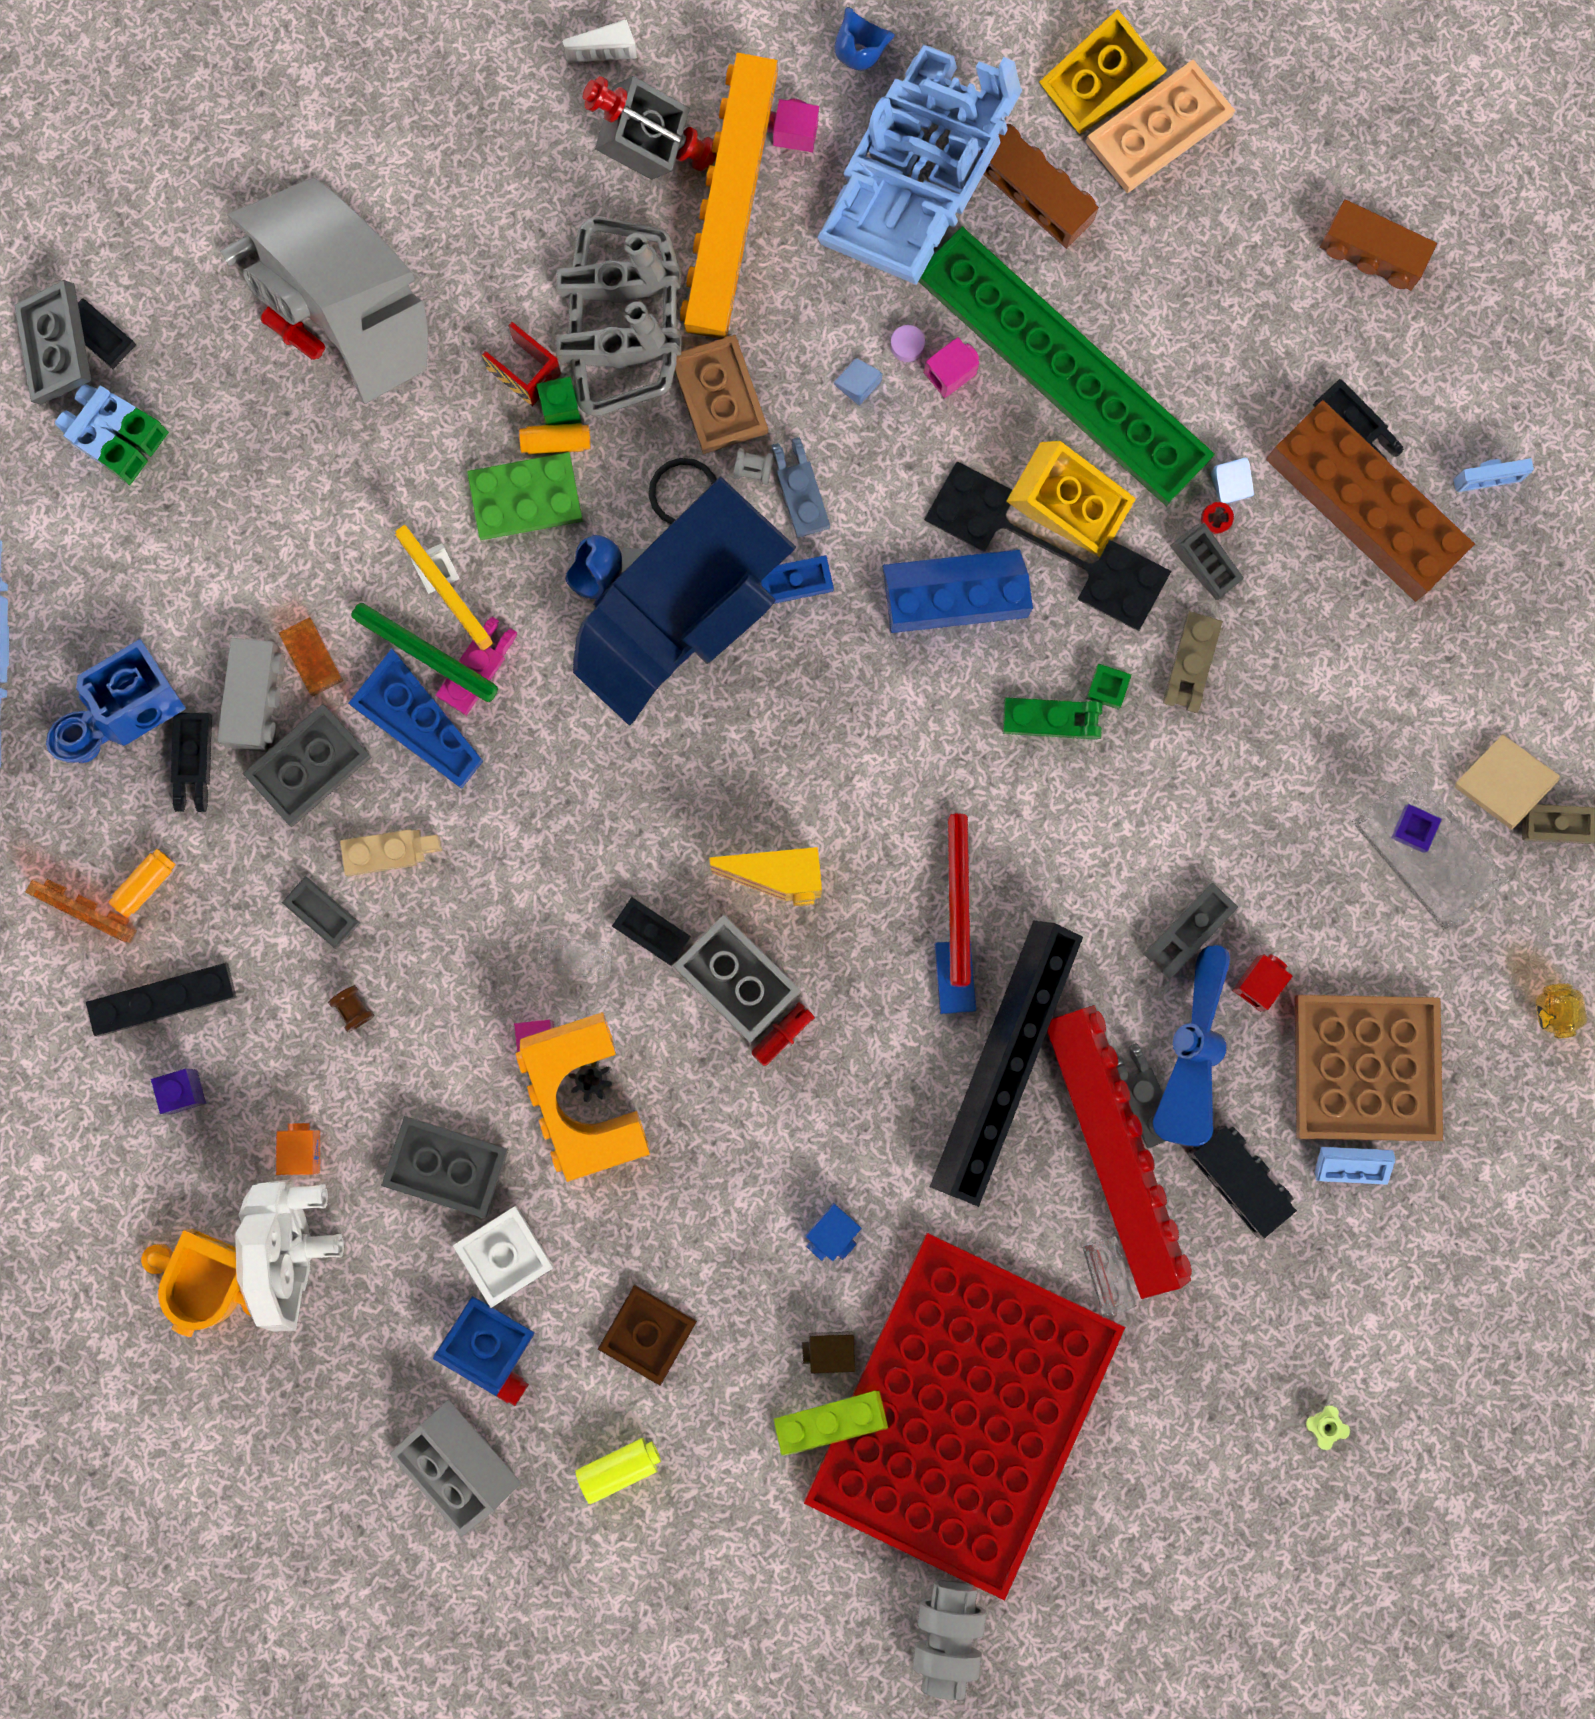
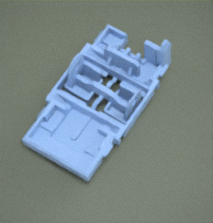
[817,44,1022,285]

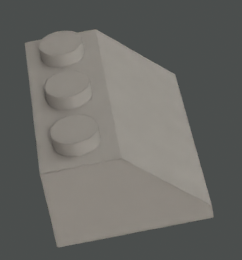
[390,1399,521,1537]

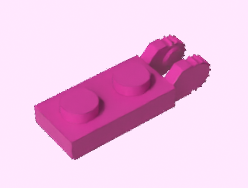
[435,617,517,716]

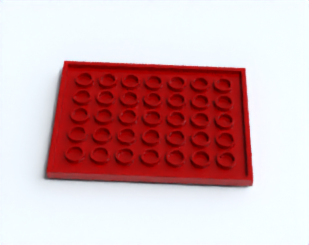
[804,1232,1126,1601]

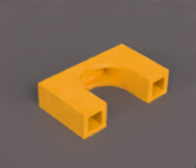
[515,1012,650,1182]

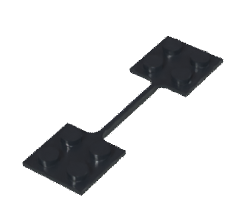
[924,461,1172,631]

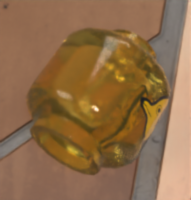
[1535,983,1588,1038]

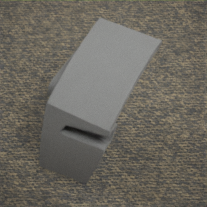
[227,177,428,404]

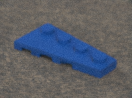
[348,648,483,789]

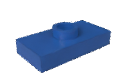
[934,941,976,1014]

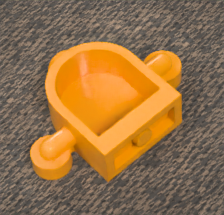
[141,1228,251,1337]

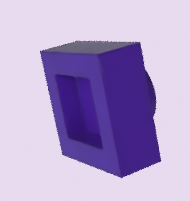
[1391,804,1442,853]

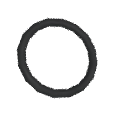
[648,458,717,524]

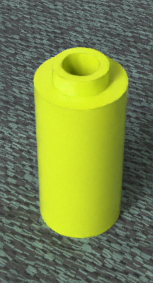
[575,1437,661,1505]

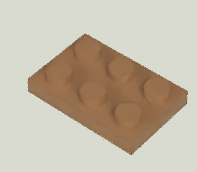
[675,334,768,454]

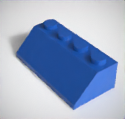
[882,549,1033,633]

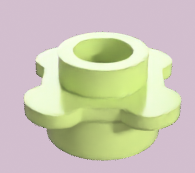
[1306,1405,1350,1450]

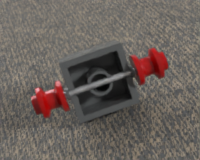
[582,76,717,180]

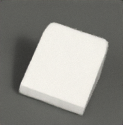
[411,543,460,594]

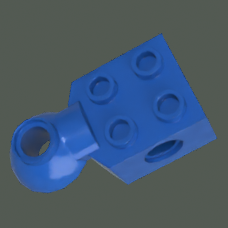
[46,639,186,763]

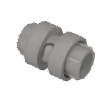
[912,1580,987,1700]

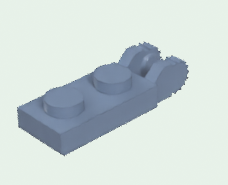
[771,437,830,538]

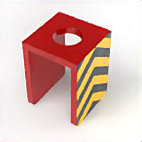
[482,322,562,407]

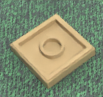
[1455,734,1560,830]

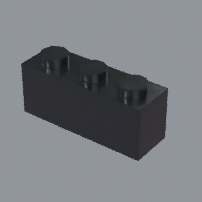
[1187,1126,1297,1239]

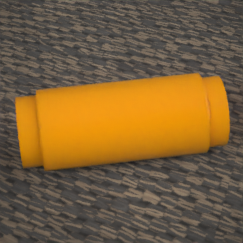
[519,423,591,454]
[108,849,176,918]

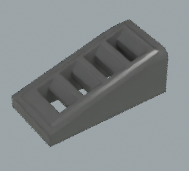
[1170,523,1244,600]

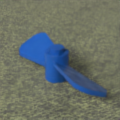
[1153,945,1230,1147]

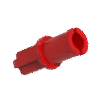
[260,306,326,360]
[752,1002,815,1066]

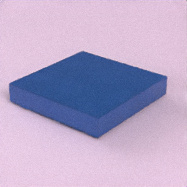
[433,1296,535,1396]

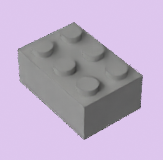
[673,915,801,1044]

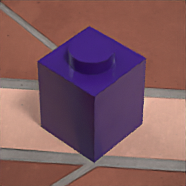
[150,1068,206,1115]

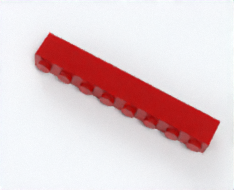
[1047,1005,1192,1299]

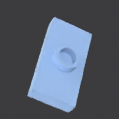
[1453,458,1534,492]
[1315,1147,1396,1185]

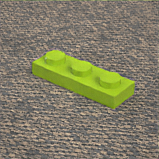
[774,1391,888,1456]

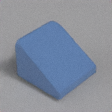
[834,358,883,406]

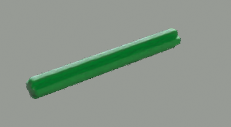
[351,603,499,702]

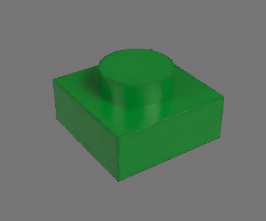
[1086,663,1132,710]

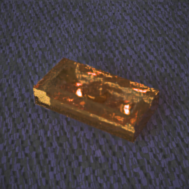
[279,617,344,697]

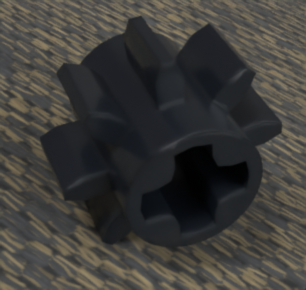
[568,1061,614,1102]

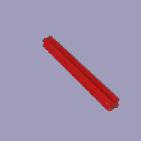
[948,813,971,987]

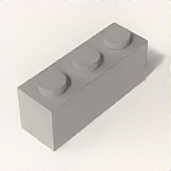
[217,638,285,752]

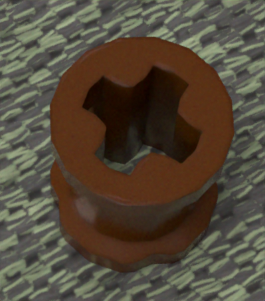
[328,985,375,1032]

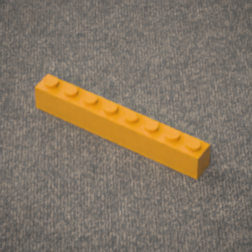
[680,52,778,339]

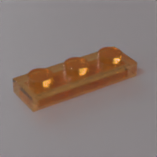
[25,878,137,943]

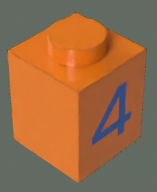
[276,1123,320,1175]

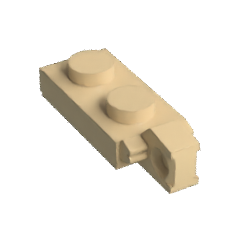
[340,829,442,877]

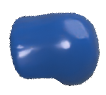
[834,7,895,71]
[565,535,622,599]

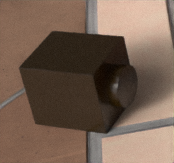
[802,1331,855,1374]

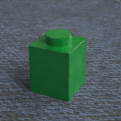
[537,376,582,425]

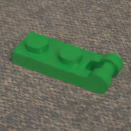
[1003,697,1103,740]

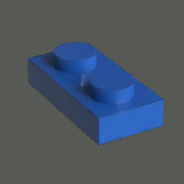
[760,555,834,604]

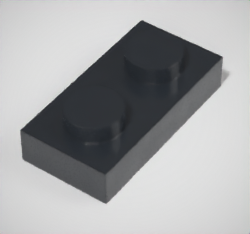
[612,897,691,967]

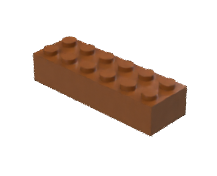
[1266,400,1475,602]

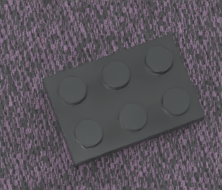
[14,280,91,405]
[242,704,372,827]
[381,1116,509,1219]

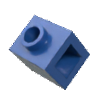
[805,1203,862,1261]

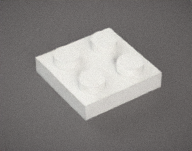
[453,1206,554,1308]

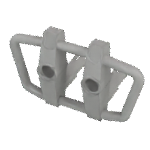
[556,217,681,416]

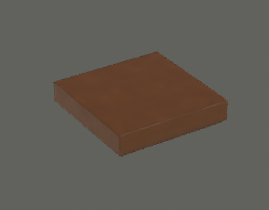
[598,1284,697,1386]

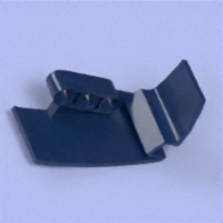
[573,476,796,726]

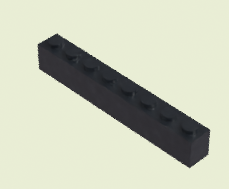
[930,920,1083,1207]

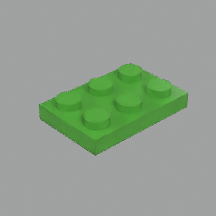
[467,452,583,540]

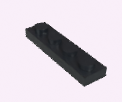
[86,963,237,1037]

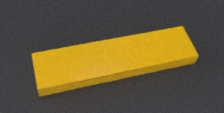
[395,524,493,651]

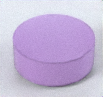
[890,325,925,362]

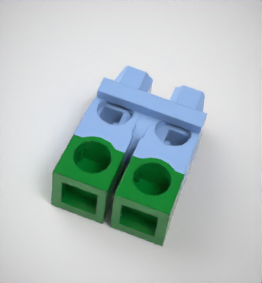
[55,384,169,486]

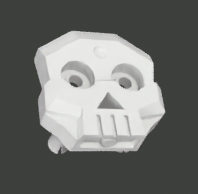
[235,1179,344,1332]

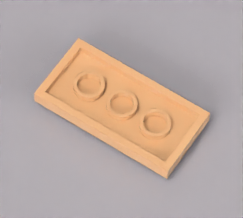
[1086,59,1235,193]

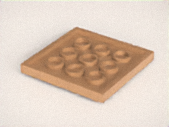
[1295,995,1443,1141]

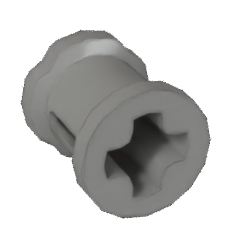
[734,448,773,485]

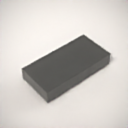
[282,876,360,949]

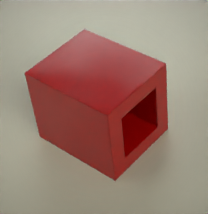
[1232,954,1293,1012]

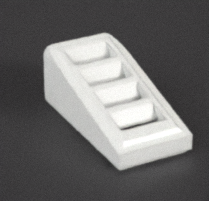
[562,20,637,63]

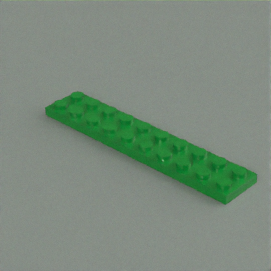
[918,226,1215,507]

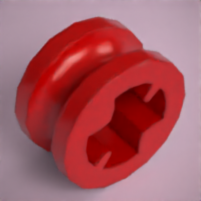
[1201,502,1234,534]

